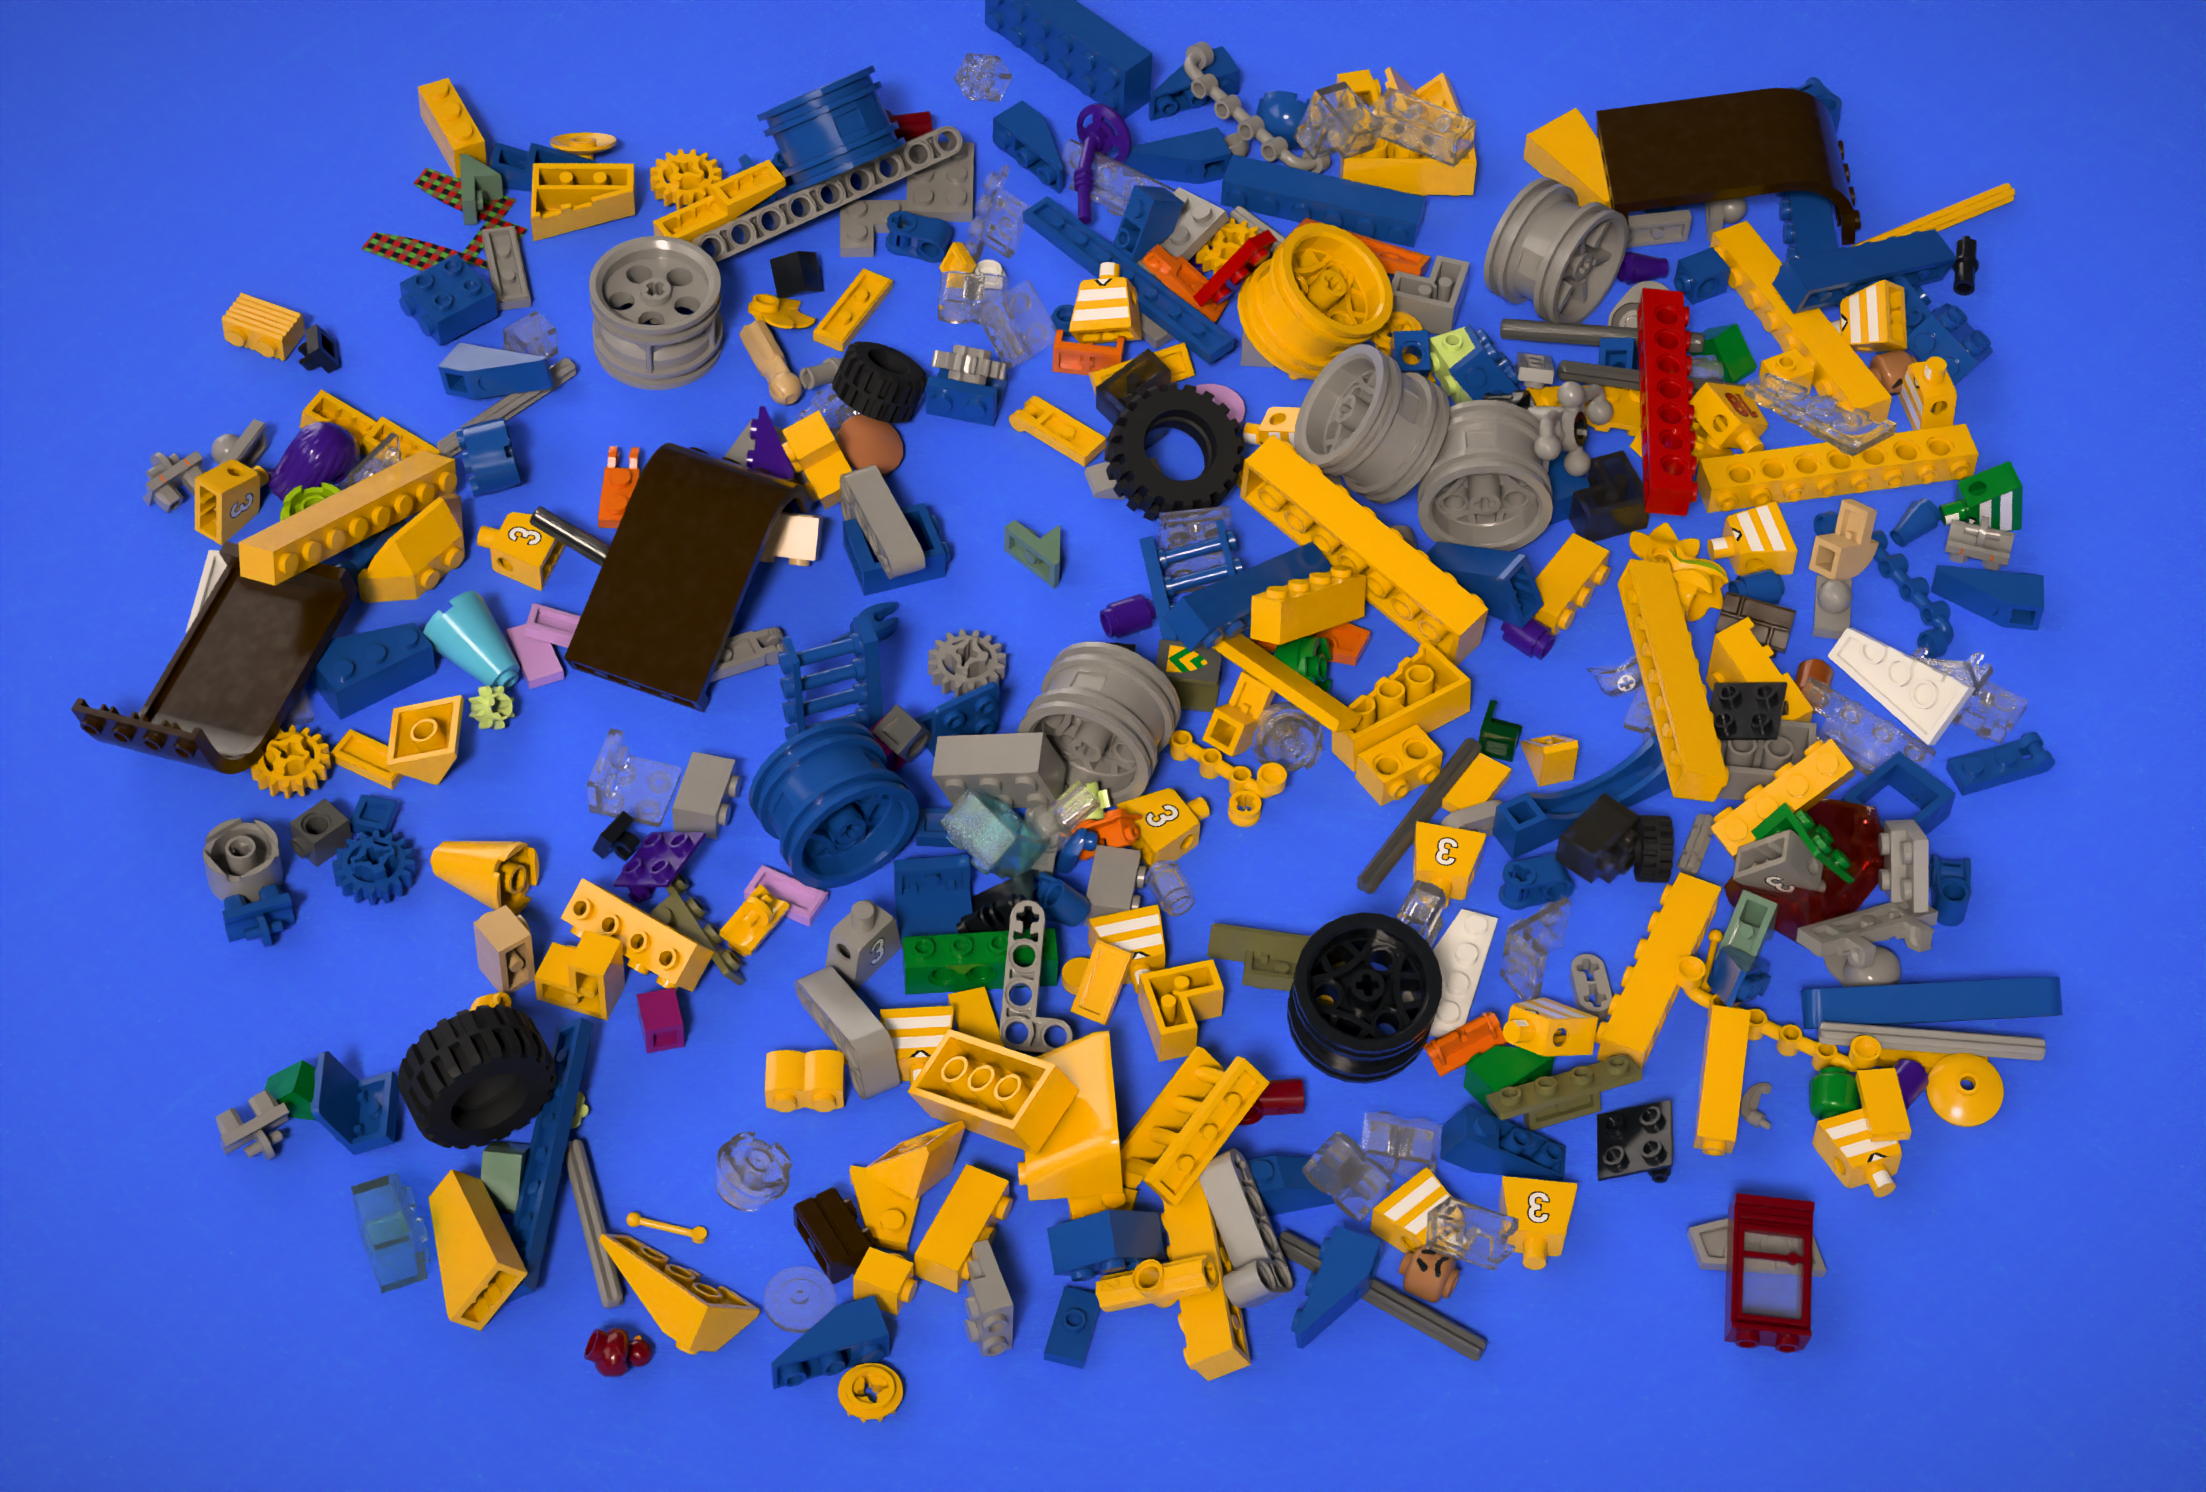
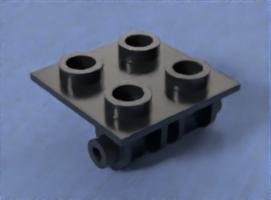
[1710,682,1789,740]
[956,869,1034,934]
[1597,1100,1673,1183]

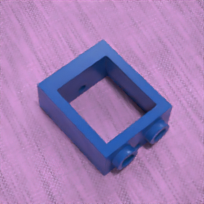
[843,503,950,596]
[1837,751,1956,856]

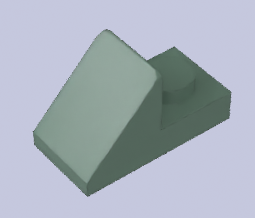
[460,154,503,225]
[1004,520,1060,589]
[1714,889,1779,960]

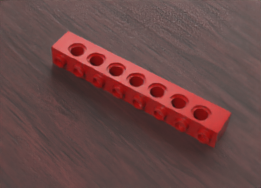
[1637,288,1698,516]

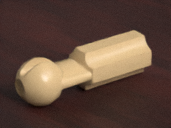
[739,320,803,406]

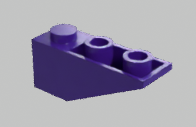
[746,406,795,513]

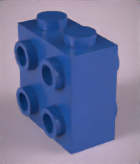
[399,253,497,346]

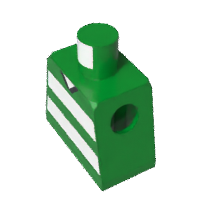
[1939,461,2023,532]

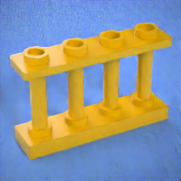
[1120,1046,1270,1207]

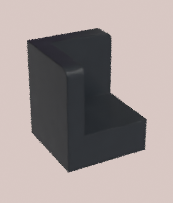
[770,251,823,298]

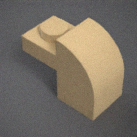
[1808,499,1879,580]

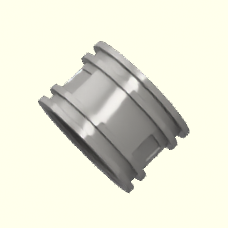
[1294,344,1450,504]
[1417,400,1553,552]
[1017,641,1181,807]

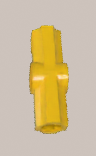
[1095,1254,1218,1313]

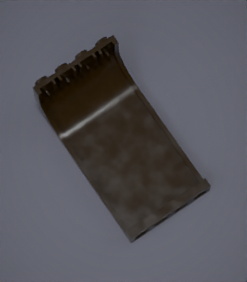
[1596,88,1861,245]
[564,442,813,713]
[71,541,359,774]

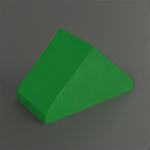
[1688,323,1757,383]
[264,1060,316,1121]

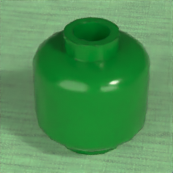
[1809,1067,1860,1120]

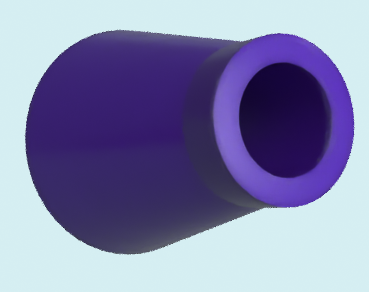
[1617,252,1669,285]

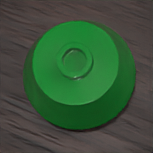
[1274,634,1332,694]

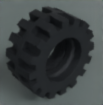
[1632,815,1674,883]

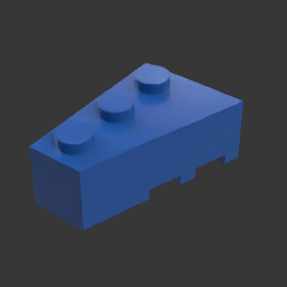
[308,622,436,720]

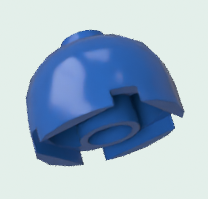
[1256,90,1323,150]

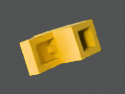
[1202,671,1275,757]

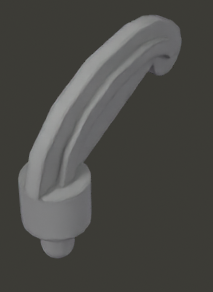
[1740,1083,1772,1130]

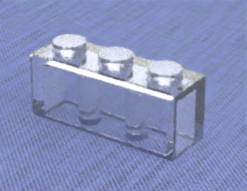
[1368,87,1476,167]

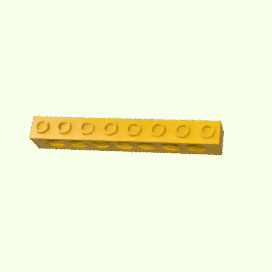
[1696,424,1979,513]

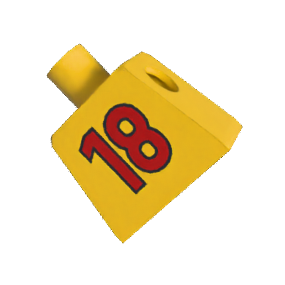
[1689,382,1768,453]

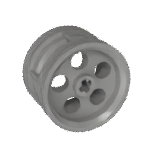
[589,236,724,390]

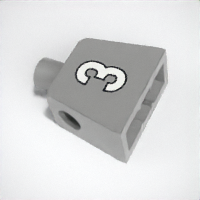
[1733,829,1826,902]
[825,900,901,992]

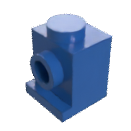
[1598,338,1638,370]

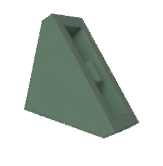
[480,1141,530,1214]

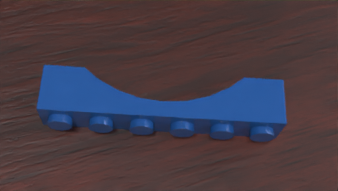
[1492,735,1670,859]

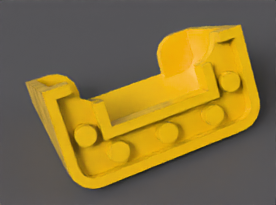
[1017,1031,1123,1201]

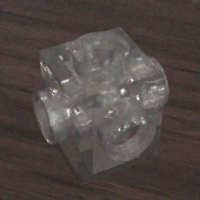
[954,53,1013,102]

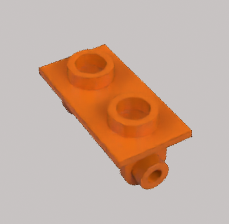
[1061,809,1143,861]
[1424,1011,1507,1077]

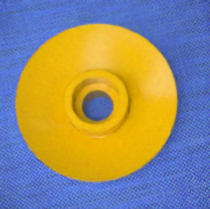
[550,132,617,160]
[1926,1053,2004,1127]

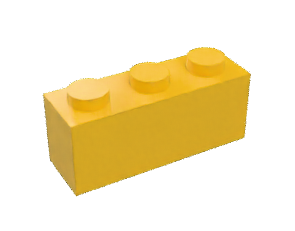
[417,78,487,179]
[1533,533,1611,636]
[914,1164,1013,1293]

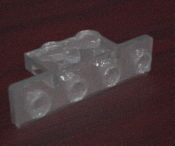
[1061,139,1176,216]
[964,164,1031,263]
[1801,677,1936,777]

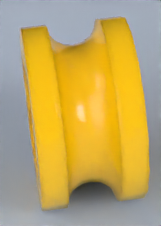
[1228,790,1262,827]

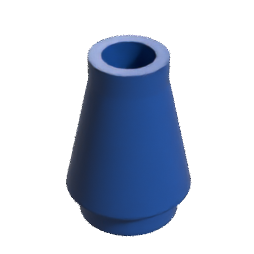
[1890,498,1941,547]

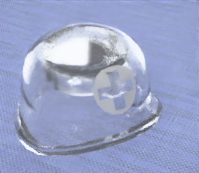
[1587,653,1644,698]

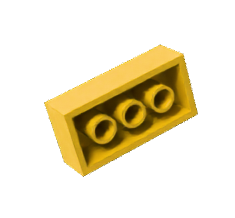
[907,1029,1079,1155]

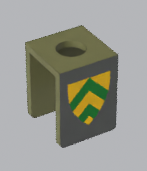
[1156,639,1222,713]

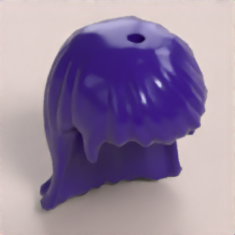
[266,421,360,502]

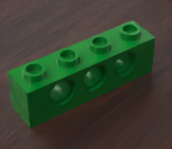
[902,928,1058,995]

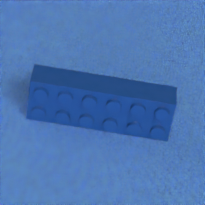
[985,0,1153,120]

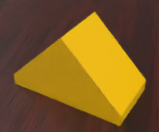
[1521,734,1579,787]

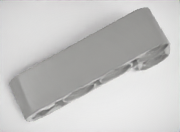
[840,465,926,579]
[999,900,1073,1055]
[794,966,900,1100]
[1199,1148,1293,1308]

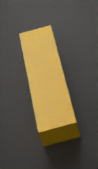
[653,159,786,243]
[299,389,440,466]

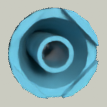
[423,591,520,690]

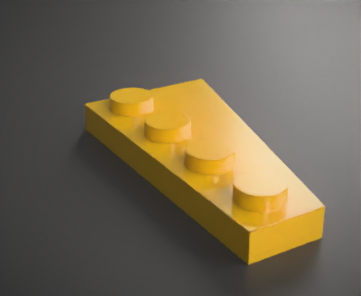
[1526,385,1641,436]

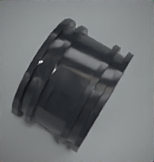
[1287,912,1442,1084]

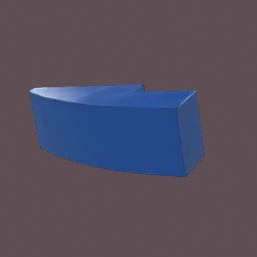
[488,142,595,191]

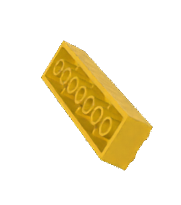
[1240,435,1488,667]

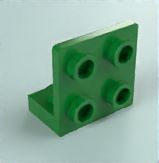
[1751,802,1855,885]

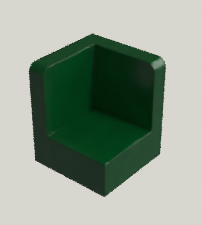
[1479,700,1522,762]

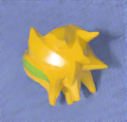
[1655,547,1729,622]

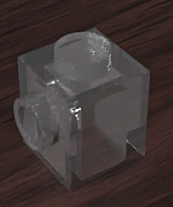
[502,311,559,360]

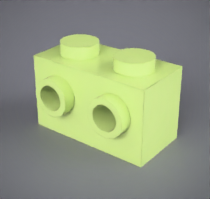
[1429,327,1475,404]

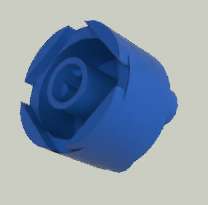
[455,418,522,497]

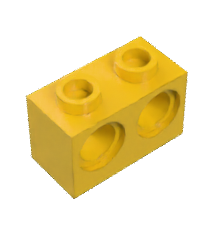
[1355,724,1443,806]

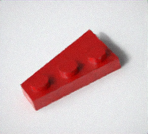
[1193,229,1277,307]

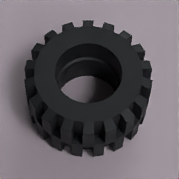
[832,341,928,423]

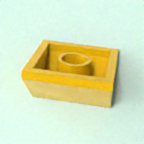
[386,695,464,786]
[864,1120,965,1200]

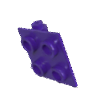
[613,832,706,903]

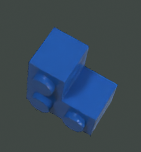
[1047,1209,1166,1282]

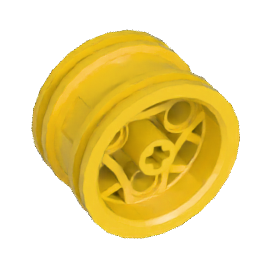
[1237,223,1393,380]

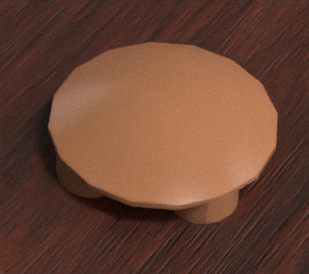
[838,414,903,478]

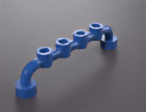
[1813,511,1954,660]

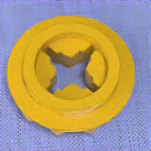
[1369,311,1423,356]
[838,1363,903,1423]

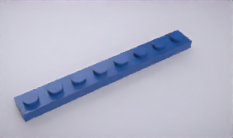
[1023,196,1234,365]
[506,1017,593,1303]

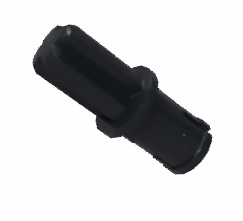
[1952,235,1979,296]

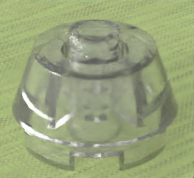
[1252,702,1324,776]
[714,1132,792,1212]

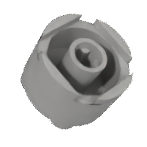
[203,818,283,904]

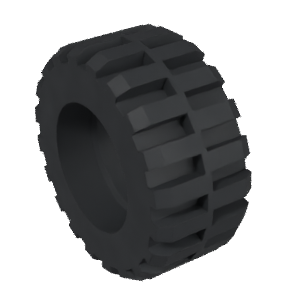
[1104,383,1245,525]
[397,1005,557,1149]

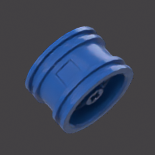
[756,65,907,193]
[749,721,919,889]

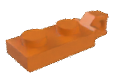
[1142,244,1229,323]

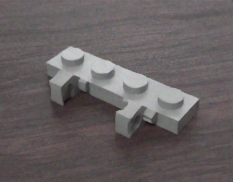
[1796,902,1938,969]

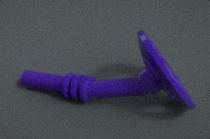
[1074,103,1132,224]

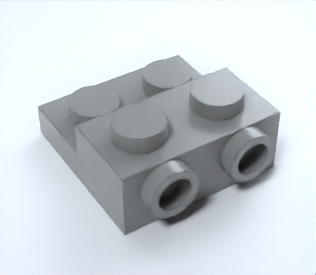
[1878,819,1929,913]
[964,1239,1014,1357]

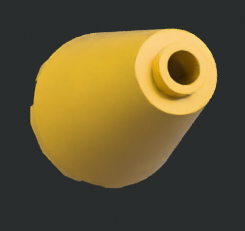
[430,841,539,915]

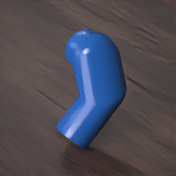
[1056,828,1098,874]

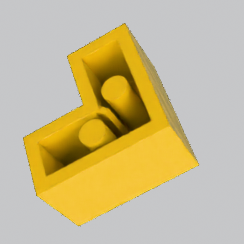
[781,410,852,510]
[534,930,625,1021]
[1138,959,1224,1062]

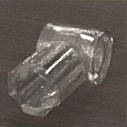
[1024,779,1101,853]

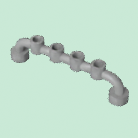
[1184,41,1330,173]

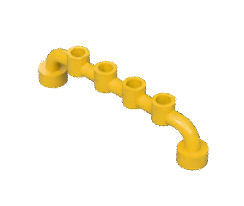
[1168,730,1287,799]
[1673,956,1882,1072]

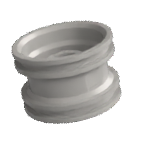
[1484,177,1629,324]

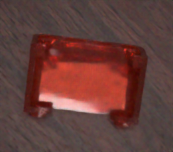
[1724,798,1884,948]

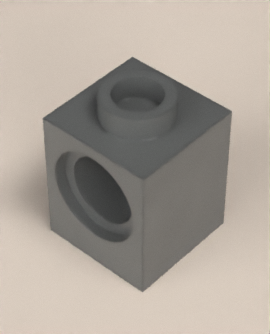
[872,704,932,762]
[290,799,352,867]

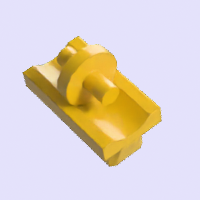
[719,884,790,957]

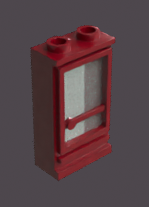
[1724,1193,1815,1353]

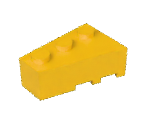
[531,163,636,242]
[1706,616,1814,723]

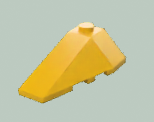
[599,1233,760,1355]

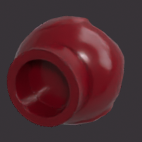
[584,1327,653,1377]

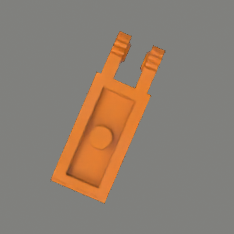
[598,446,640,529]

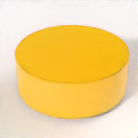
[1061,957,1089,995]

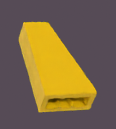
[1523,108,1611,209]
[1693,1005,1751,1156]
[428,1169,528,1331]

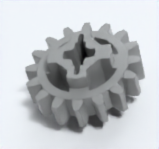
[931,345,1008,386]
[928,629,1006,698]

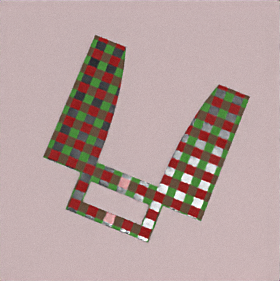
[361,167,528,271]

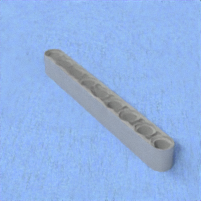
[691,126,963,262]

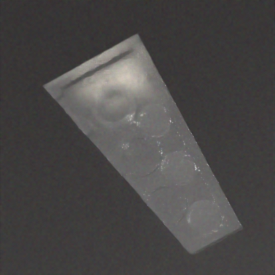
[1744,372,1897,457]

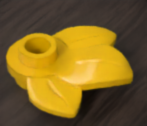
[748,294,815,329]
[1629,523,1700,565]

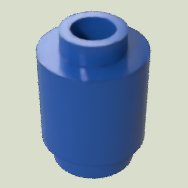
[1728,569,1785,604]

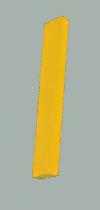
[1212,633,1361,733]

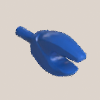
[832,602,899,643]

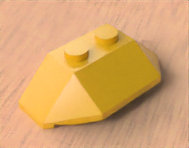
[357,493,465,603]

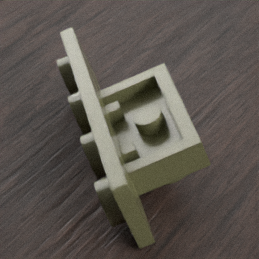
[649,872,746,986]
[1207,923,1346,992]
[1486,1055,1643,1131]

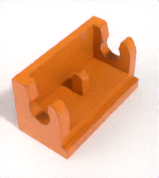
[1052,329,1125,376]

